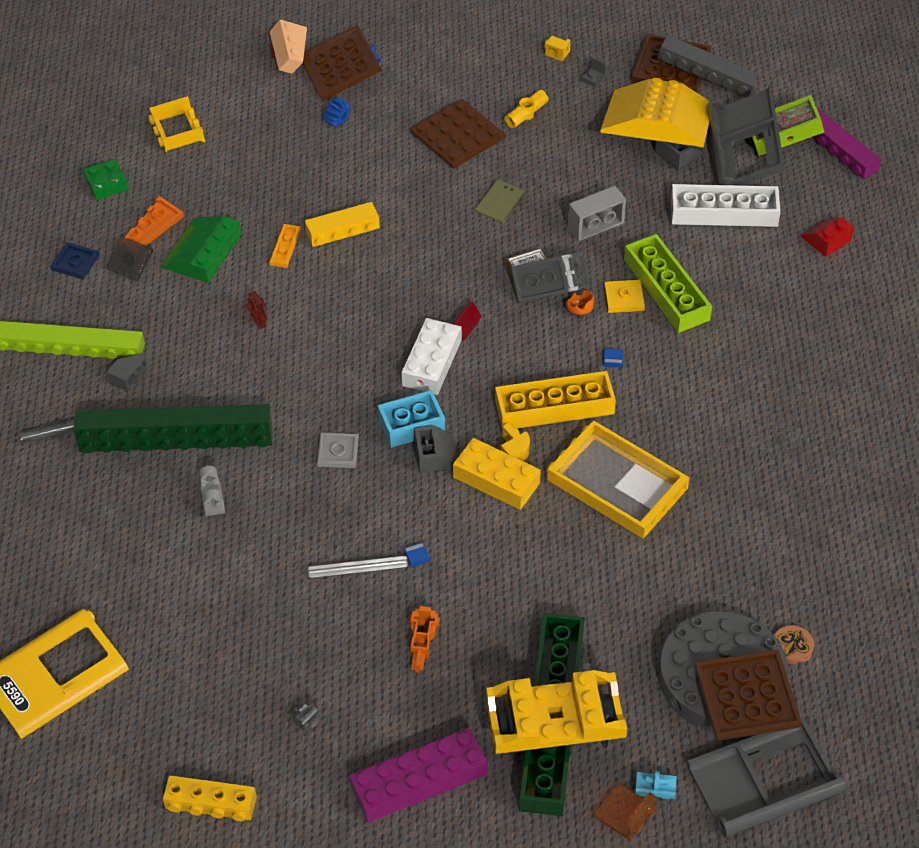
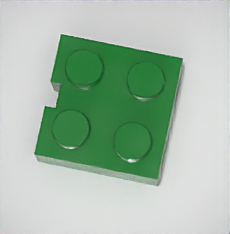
[83,158,129,200]

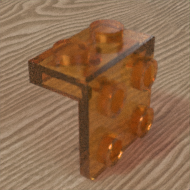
[595,785,657,841]

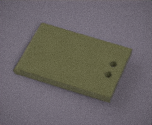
[474,179,525,223]

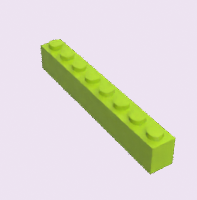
[0,321,145,359]

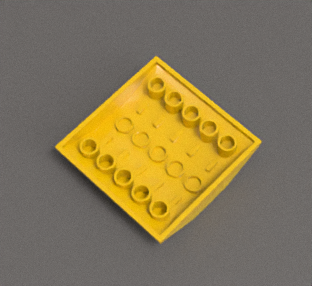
[600,78,710,147]

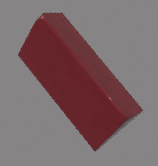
[453,301,482,341]

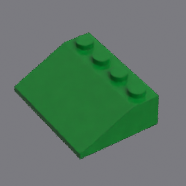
[161,216,241,283]

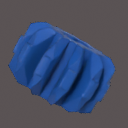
[323,97,351,127]

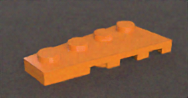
[120,196,184,256]

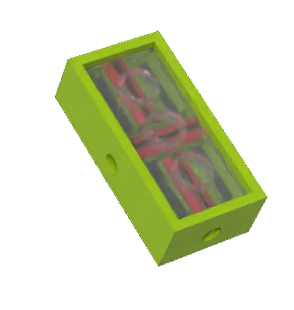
[752,95,824,156]

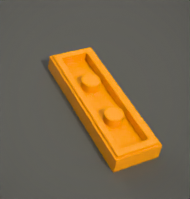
[269,224,301,268]

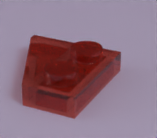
[245,291,267,329]

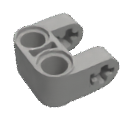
[199,466,225,517]

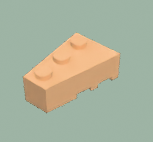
[270,20,307,73]

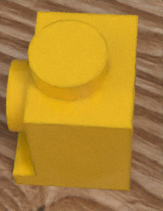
[544,36,571,61]

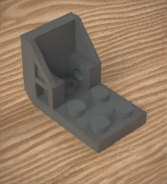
[511,251,590,302]

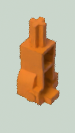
[409,606,440,673]

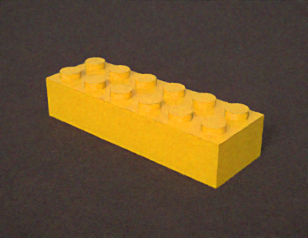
[495,371,616,429]

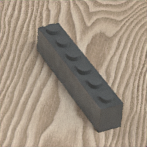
[657,35,759,97]

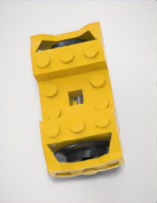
[486,670,627,760]

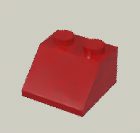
[801,217,854,257]

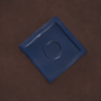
[50,242,100,280]

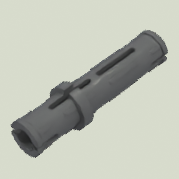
[20,419,74,444]

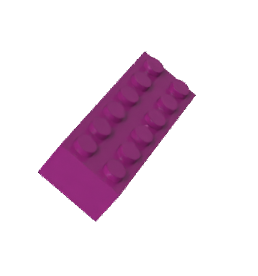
[350,727,488,823]

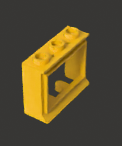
[148,96,205,152]

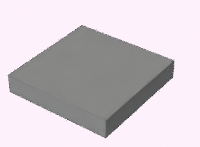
[317,433,359,468]

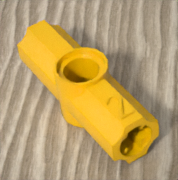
[504,90,549,128]

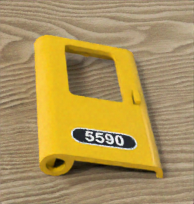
[0,609,129,739]

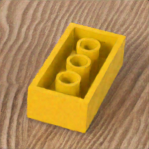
[453,438,541,510]

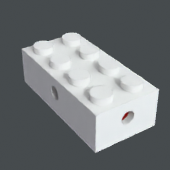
[402,318,462,395]

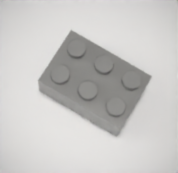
[568,186,626,241]

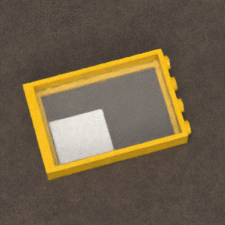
[547,420,690,539]

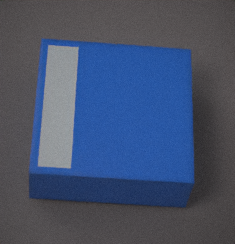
[604,348,623,368]
[404,542,430,567]

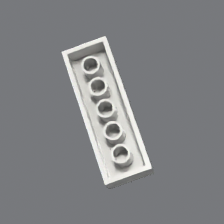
[671,184,780,227]

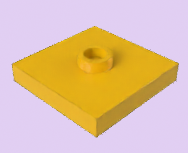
[604,280,645,313]

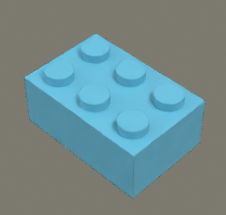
[378,390,445,448]

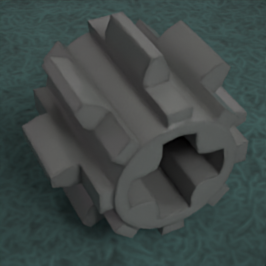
[292,702,320,730]

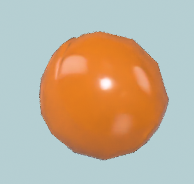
[566,290,594,316]

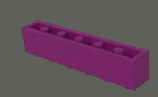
[812,107,881,179]

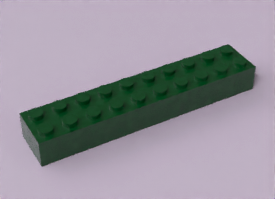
[74,404,273,453]
[519,613,585,816]

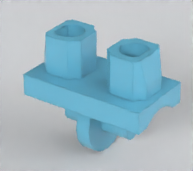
[635,771,677,799]

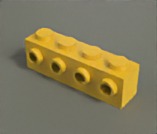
[305,202,380,247]
[163,775,257,822]

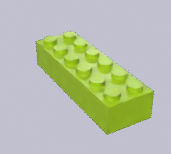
[624,234,712,333]

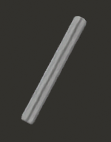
[308,555,408,578]

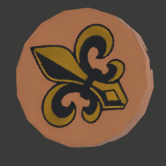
[774,625,814,664]

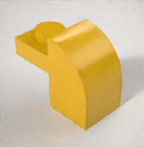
[501,422,530,462]

